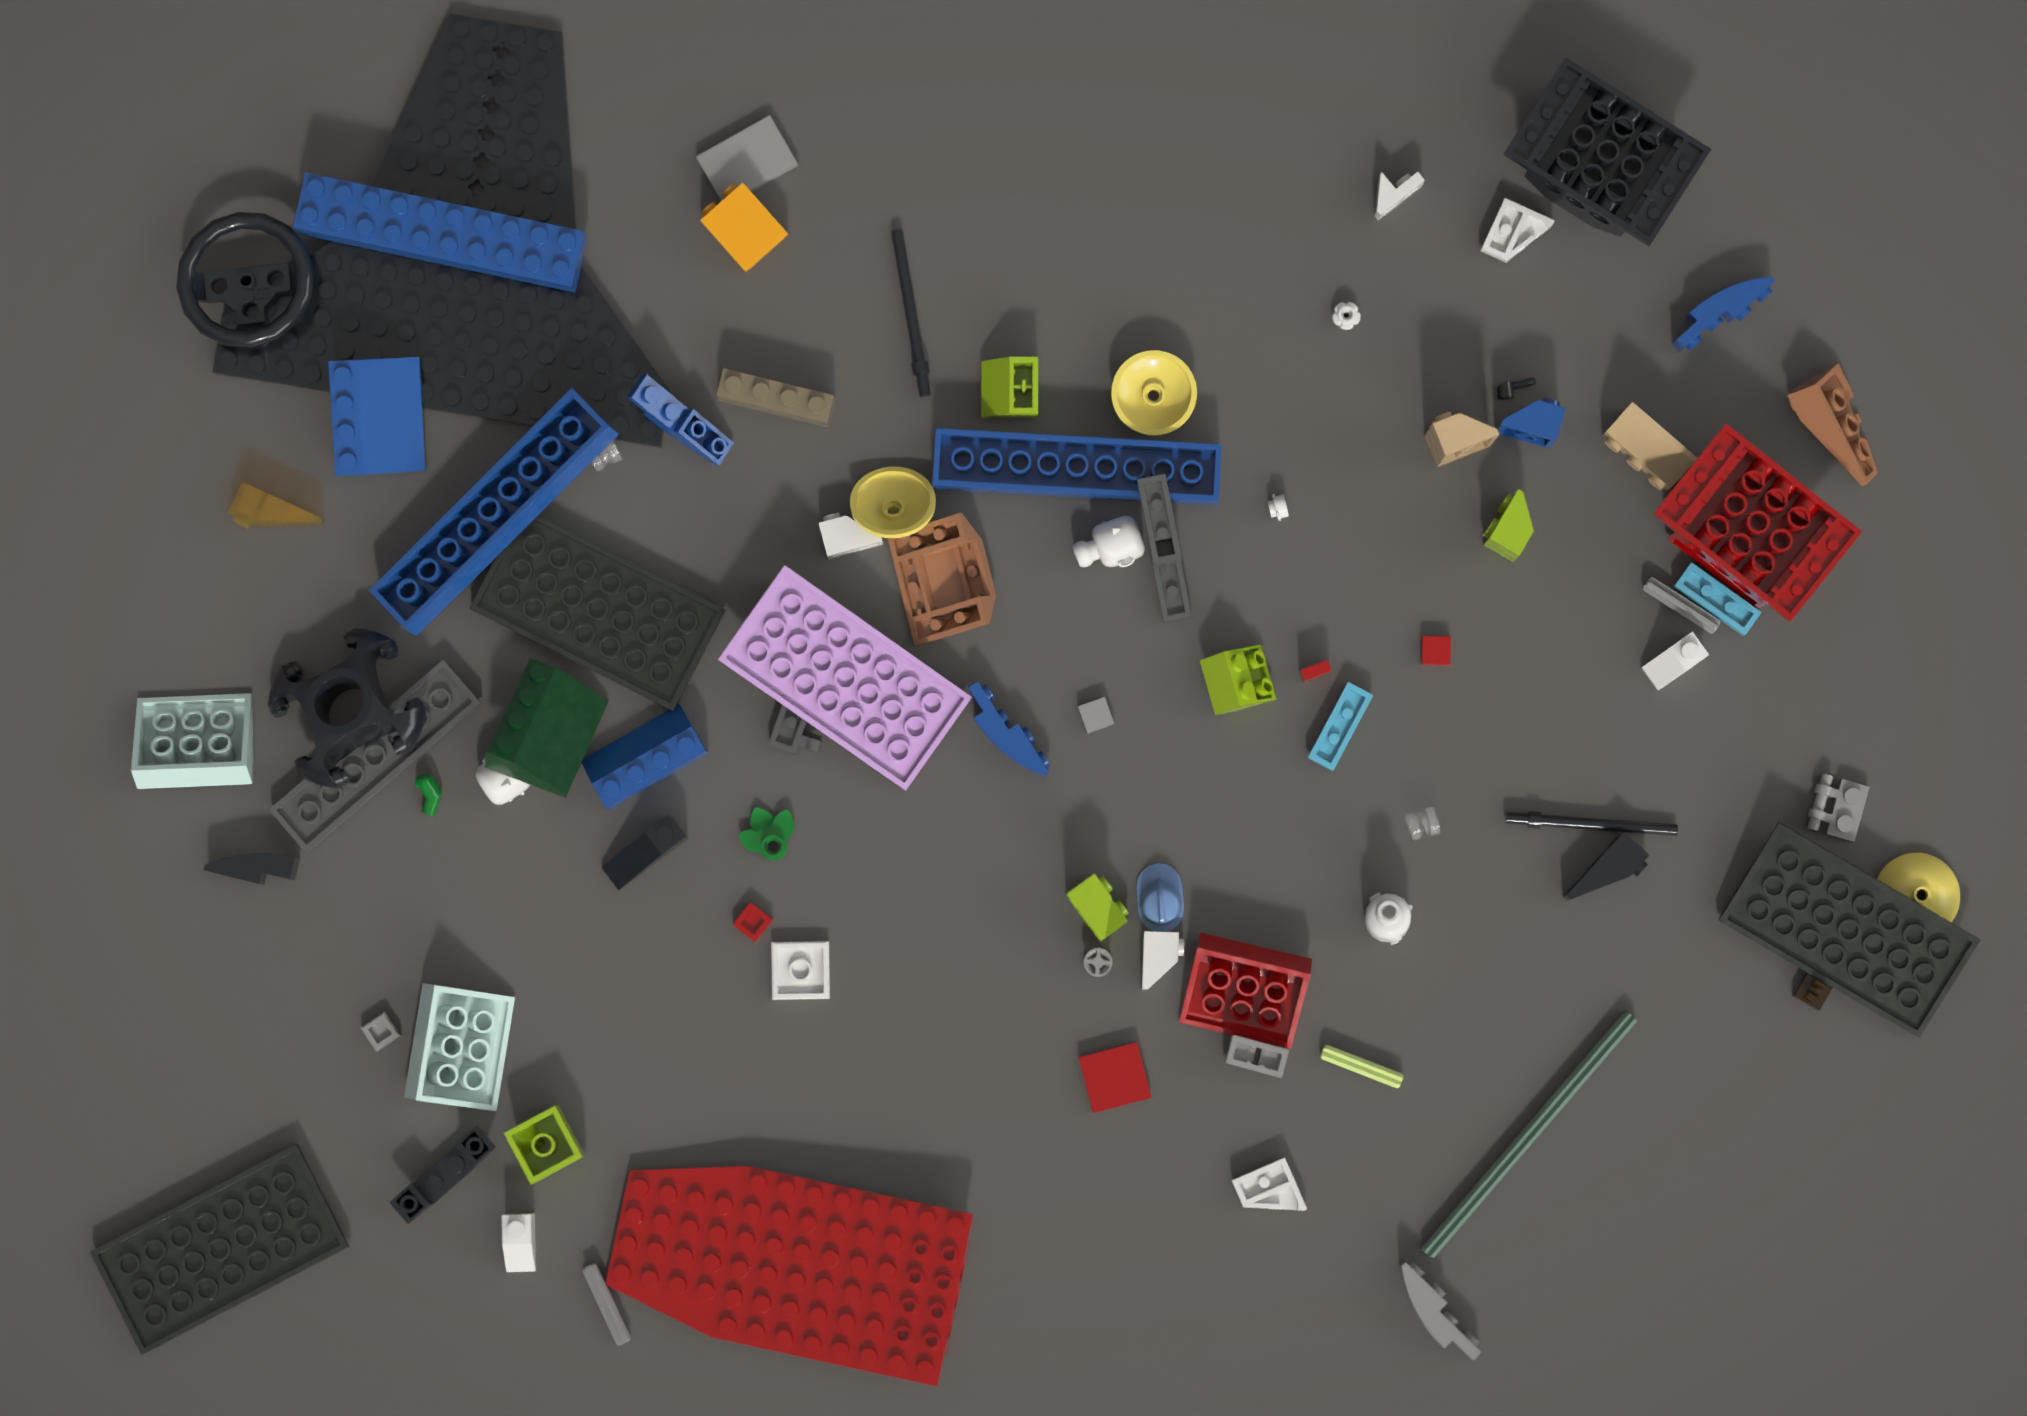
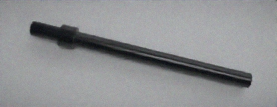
[891,229,931,397]
[1505,811,1678,836]

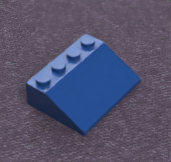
[328,357,426,476]

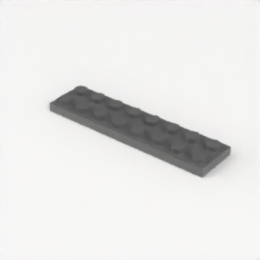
[269,660,482,853]

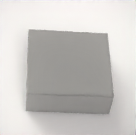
[1078,697,1114,734]
[361,1012,401,1052]

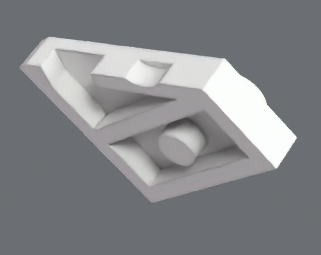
[1481,198,1555,263]
[1231,1157,1307,1211]

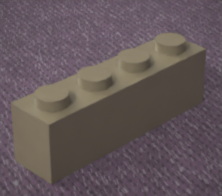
[716,368,836,428]

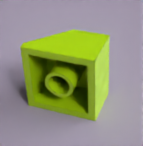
[1066,873,1129,942]
[504,1105,585,1184]

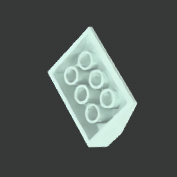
[131,693,254,789]
[404,983,515,1111]

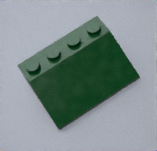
[485,658,608,798]

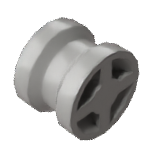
[1083,948,1112,977]

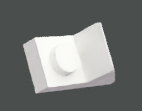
[1375,172,1425,220]

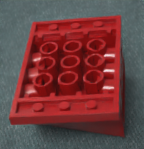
[1653,424,1863,622]

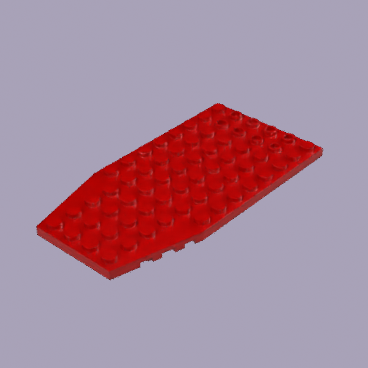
[605,1166,974,1387]

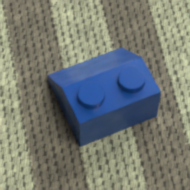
[1496,398,1566,449]

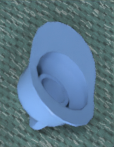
[1136,863,1184,932]

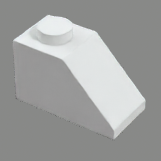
[819,513,883,559]
[1641,632,1709,691]
[1142,931,1184,990]
[502,1213,536,1272]

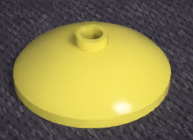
[1111,350,1197,436]
[850,467,936,538]
[1877,853,1960,922]

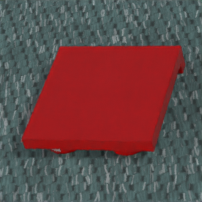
[1078,1042,1152,1113]

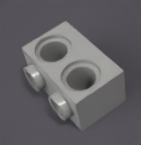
[1224,1035,1289,1078]

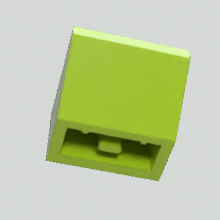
[981,357,1038,418]
[1483,489,1534,562]
[1200,644,1276,715]

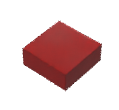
[1421,636,1451,666]
[1299,660,1332,683]
[733,902,773,943]

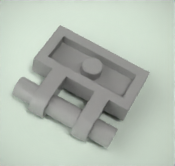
[1807,773,1870,842]

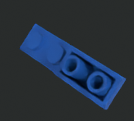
[1672,277,1776,352]
[627,374,734,466]
[968,681,1050,777]

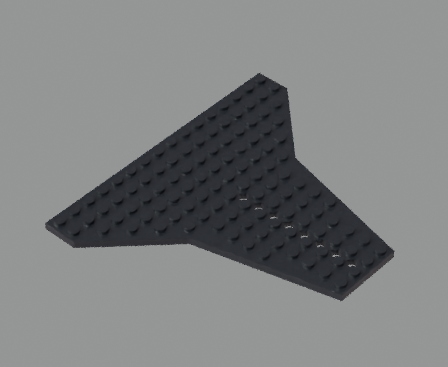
[213,14,671,448]

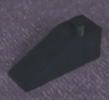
[602,815,688,891]
[1563,832,1649,900]

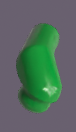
[415,774,442,817]

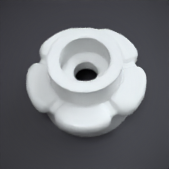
[1332,302,1361,330]
[1268,493,1289,521]

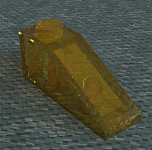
[228,482,324,529]

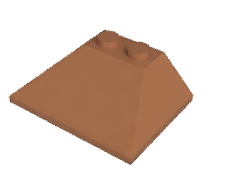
[888,513,996,646]

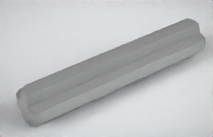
[1643,577,1721,634]
[582,1263,631,1345]

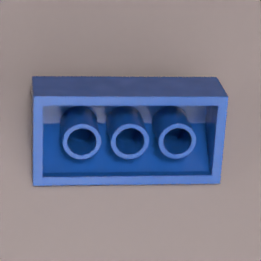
[582,704,708,810]

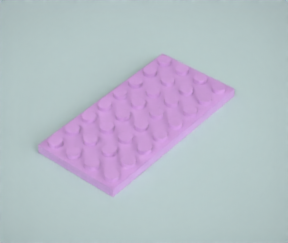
[718,565,972,791]

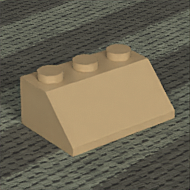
[1602,402,1697,491]
[1425,412,1499,467]

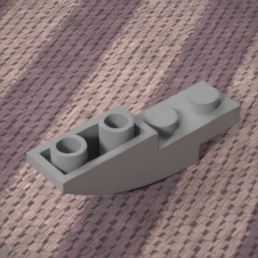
[1399,1261,1481,1361]

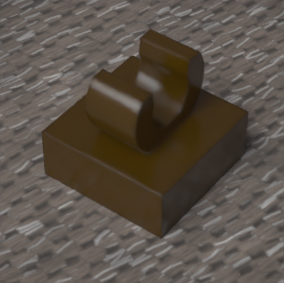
[1793,972,1833,1011]

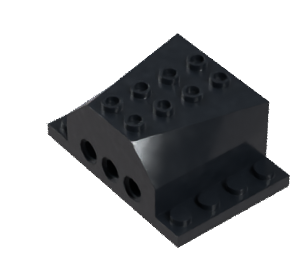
[1503,58,1711,247]

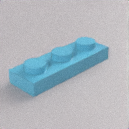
[1673,562,1762,636]
[1308,682,1373,772]

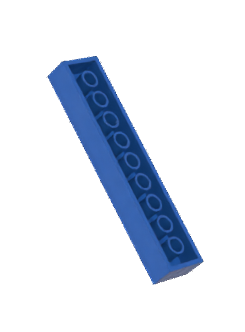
[293,172,588,293]
[369,388,619,636]
[932,428,1222,506]

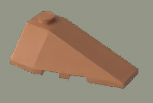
[1787,363,1878,486]

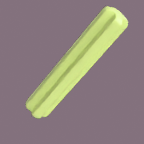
[1320,1045,1403,1088]

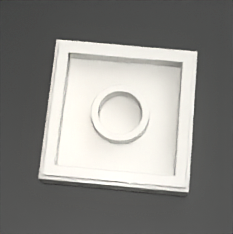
[771,941,830,1000]

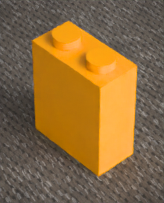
[700,183,788,273]

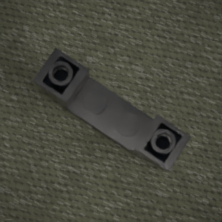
[389,1125,496,1224]

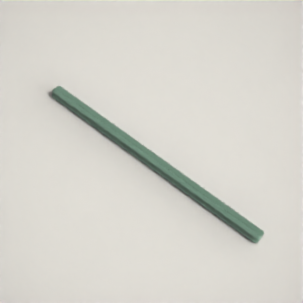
[1422,1011,1637,1258]

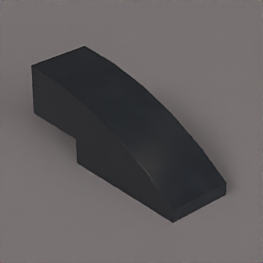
[203,853,300,885]

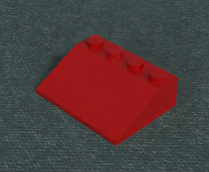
[1179,932,1312,1049]

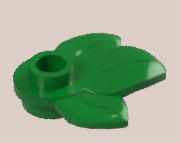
[738,807,794,861]

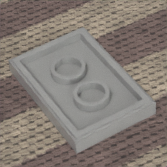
[696,115,798,201]

